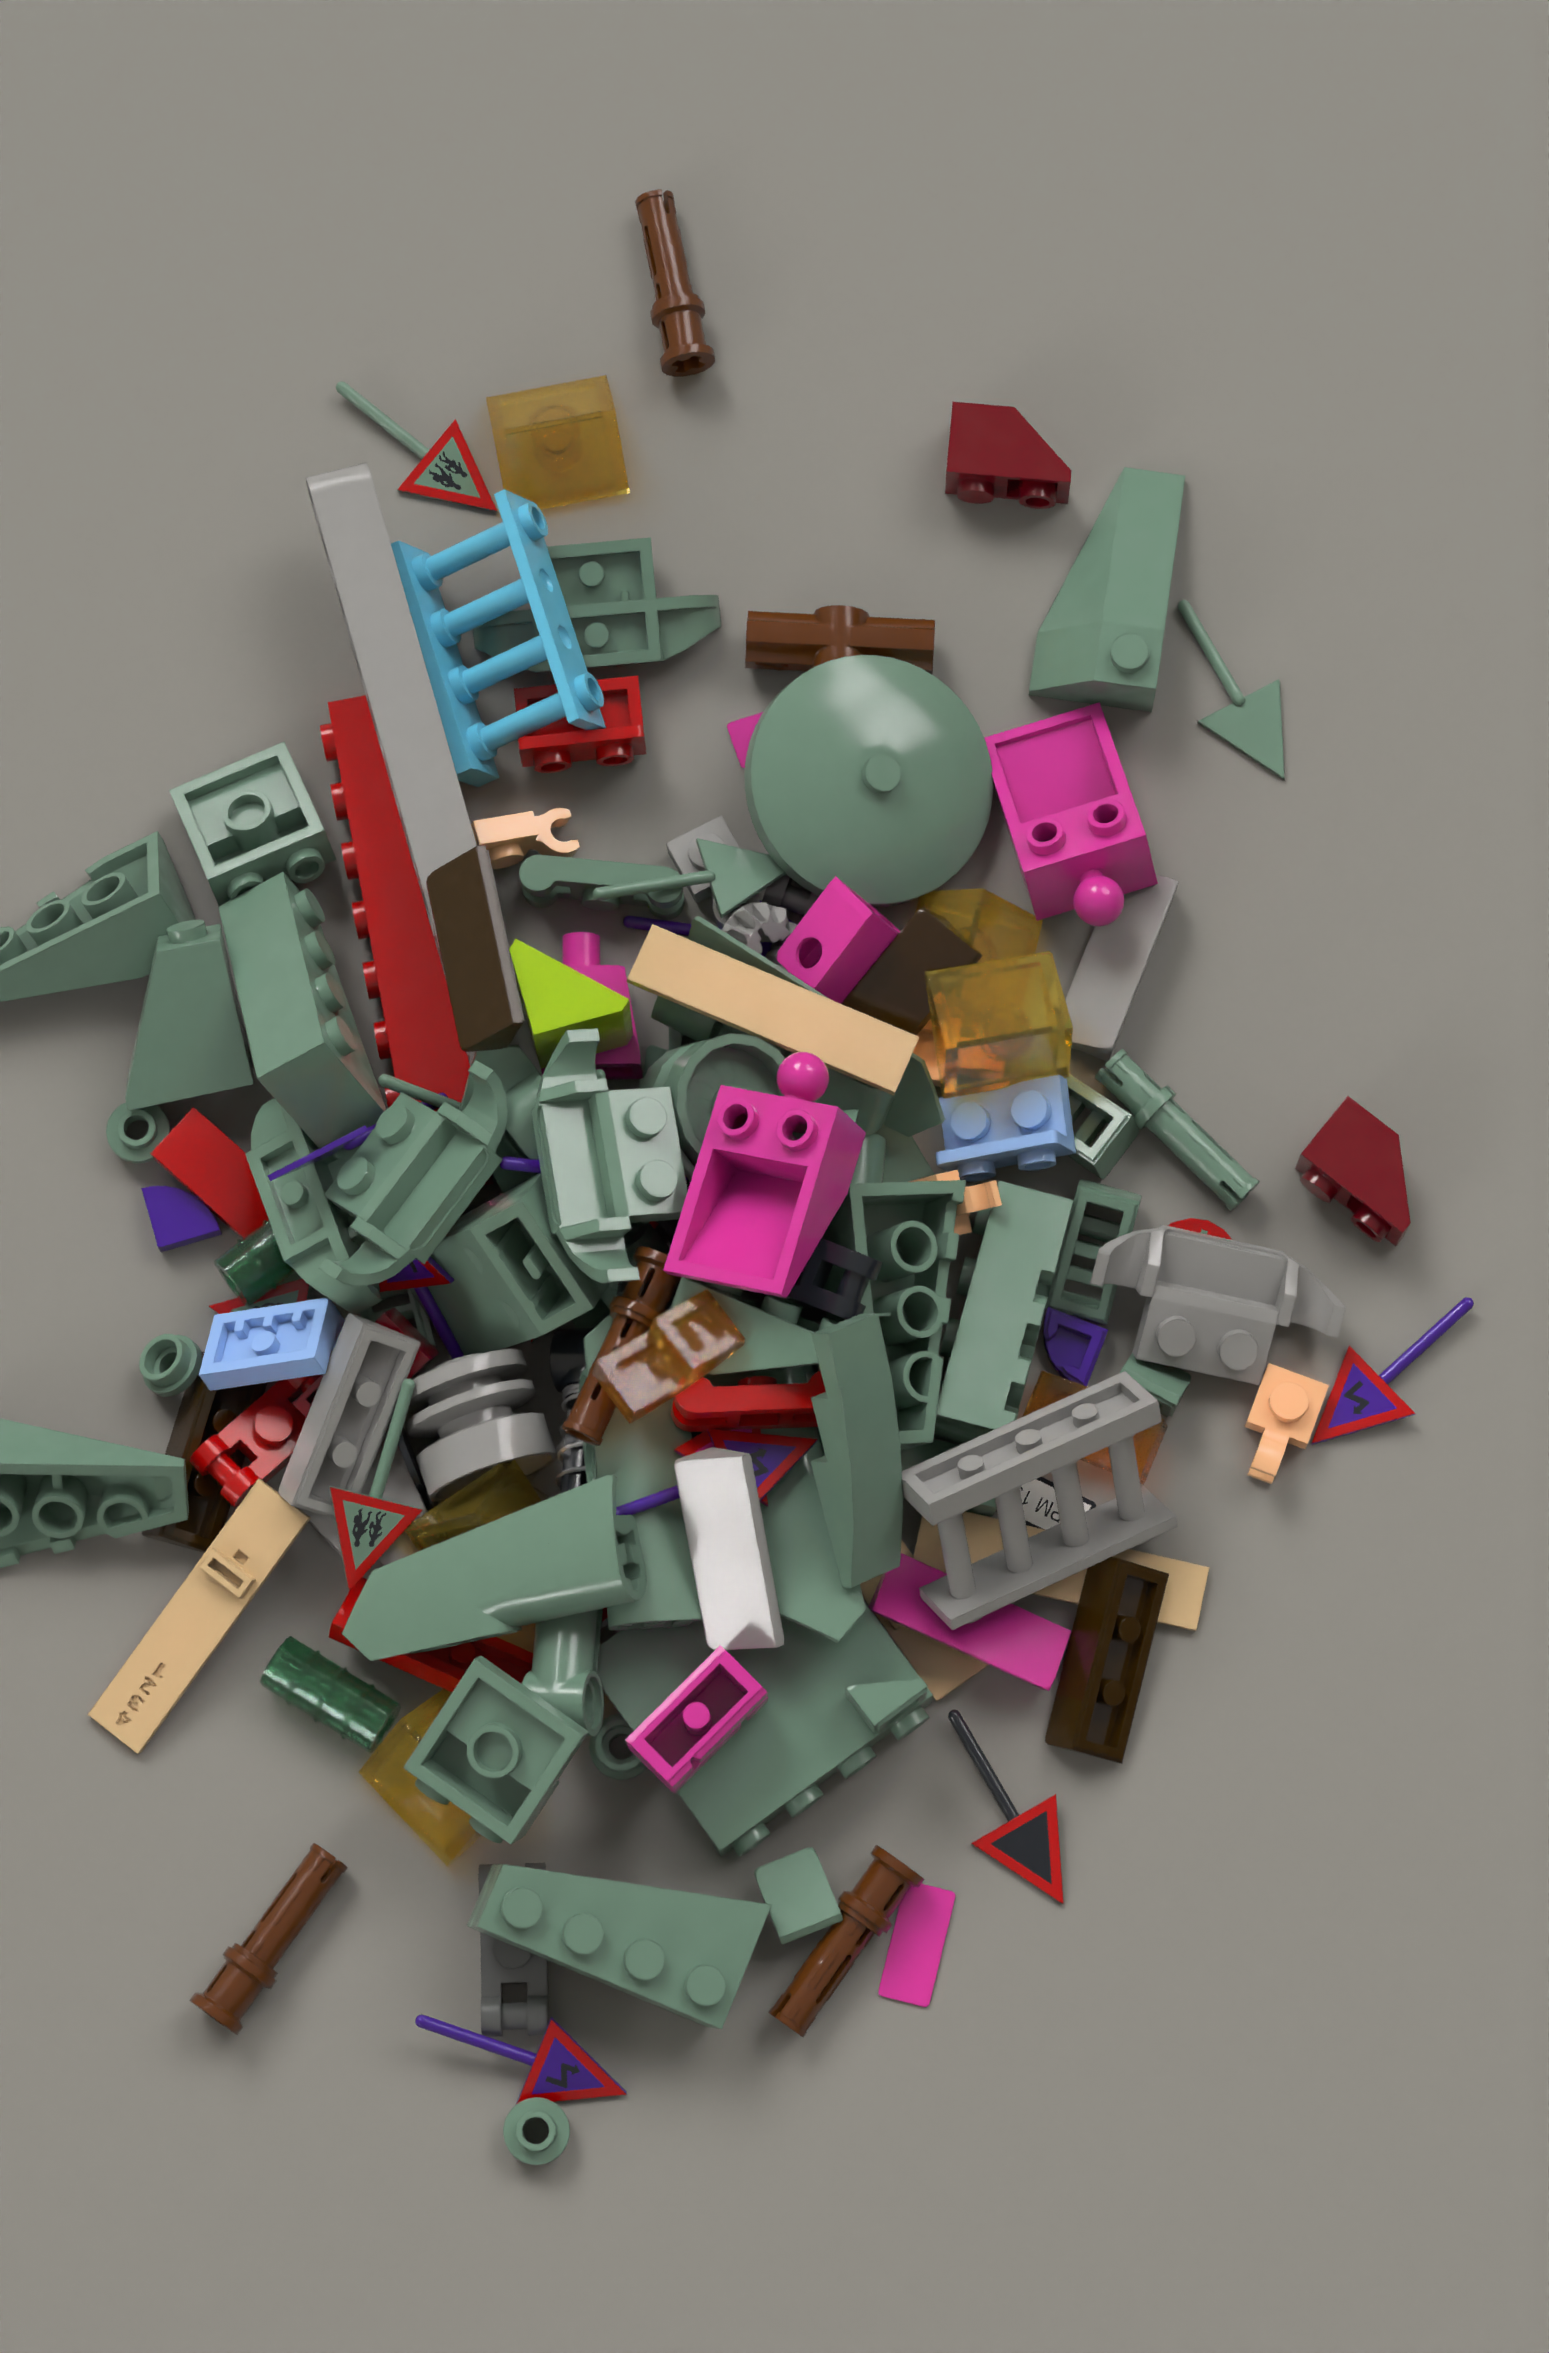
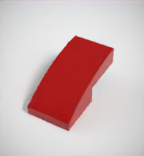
[150,1107,271,1247]

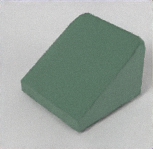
[1120,1353,1191,1417]
[845,1678,928,1734]
[754,1847,843,1945]

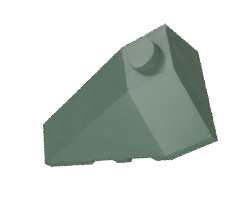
[1028,467,1186,713]
[0,831,196,1002]
[0,1418,189,1568]

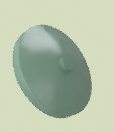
[744,655,993,908]

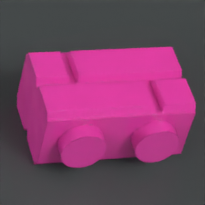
[625,1645,768,1794]

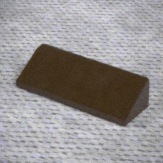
[426,845,525,1052]
[841,907,983,1036]
[142,1352,267,1553]
[1045,1557,1169,1764]

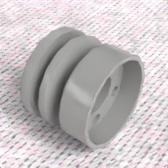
[405,1349,558,1501]

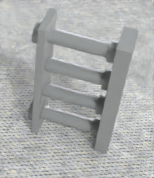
[902,1371,1178,1630]

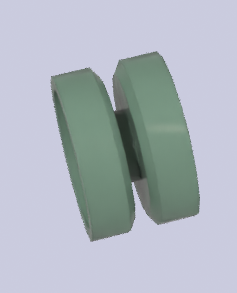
[640,1033,785,1166]

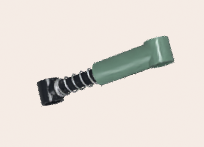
[522,1328,604,1737]

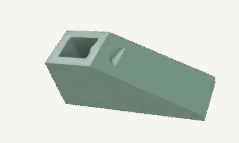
[656,1277,841,1375]

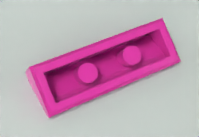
[868,1553,1071,1691]

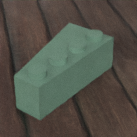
[218,872,386,1149]
[822,1180,966,1450]
[934,1181,1073,1444]
[467,1864,772,2029]

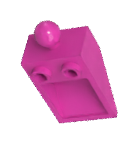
[984,702,1158,926]
[663,1052,866,1298]

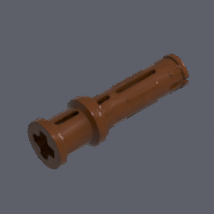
[635,189,715,377]
[562,1246,682,1446]
[189,1843,348,2035]
[768,1845,924,2037]

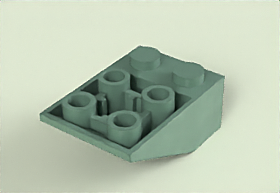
[410,1173,610,1356]

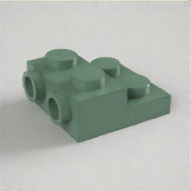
[169,742,336,906]
[403,1656,589,1845]

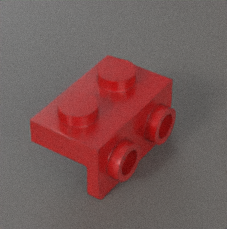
[514,675,646,773]

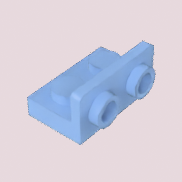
[935,1075,1076,1182]
[199,1298,345,1391]

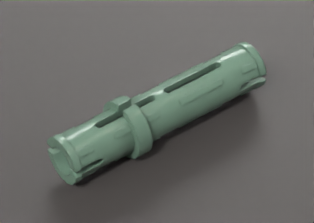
[1094,1049,1260,1211]

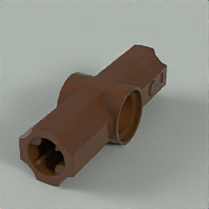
[745,605,935,674]

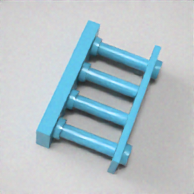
[391,489,606,787]

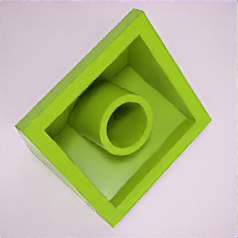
[509,939,633,1069]

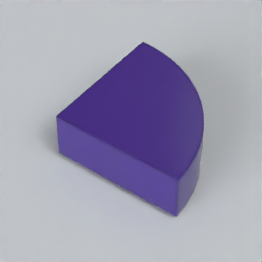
[141,1186,222,1253]
[1043,1307,1108,1391]

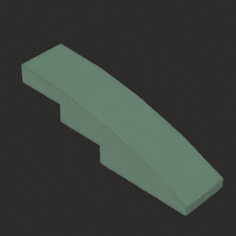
[811,1313,903,1588]

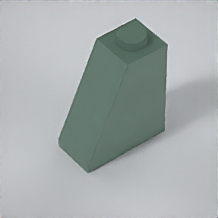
[125,919,254,1111]

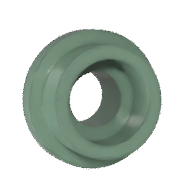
[106,1102,171,1164]
[139,1334,202,1397]
[589,1714,647,1780]
[503,2097,570,2165]

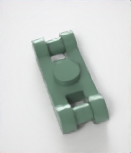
[519,855,685,920]

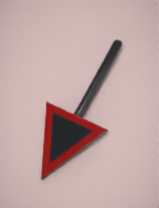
[948,1709,1064,1904]

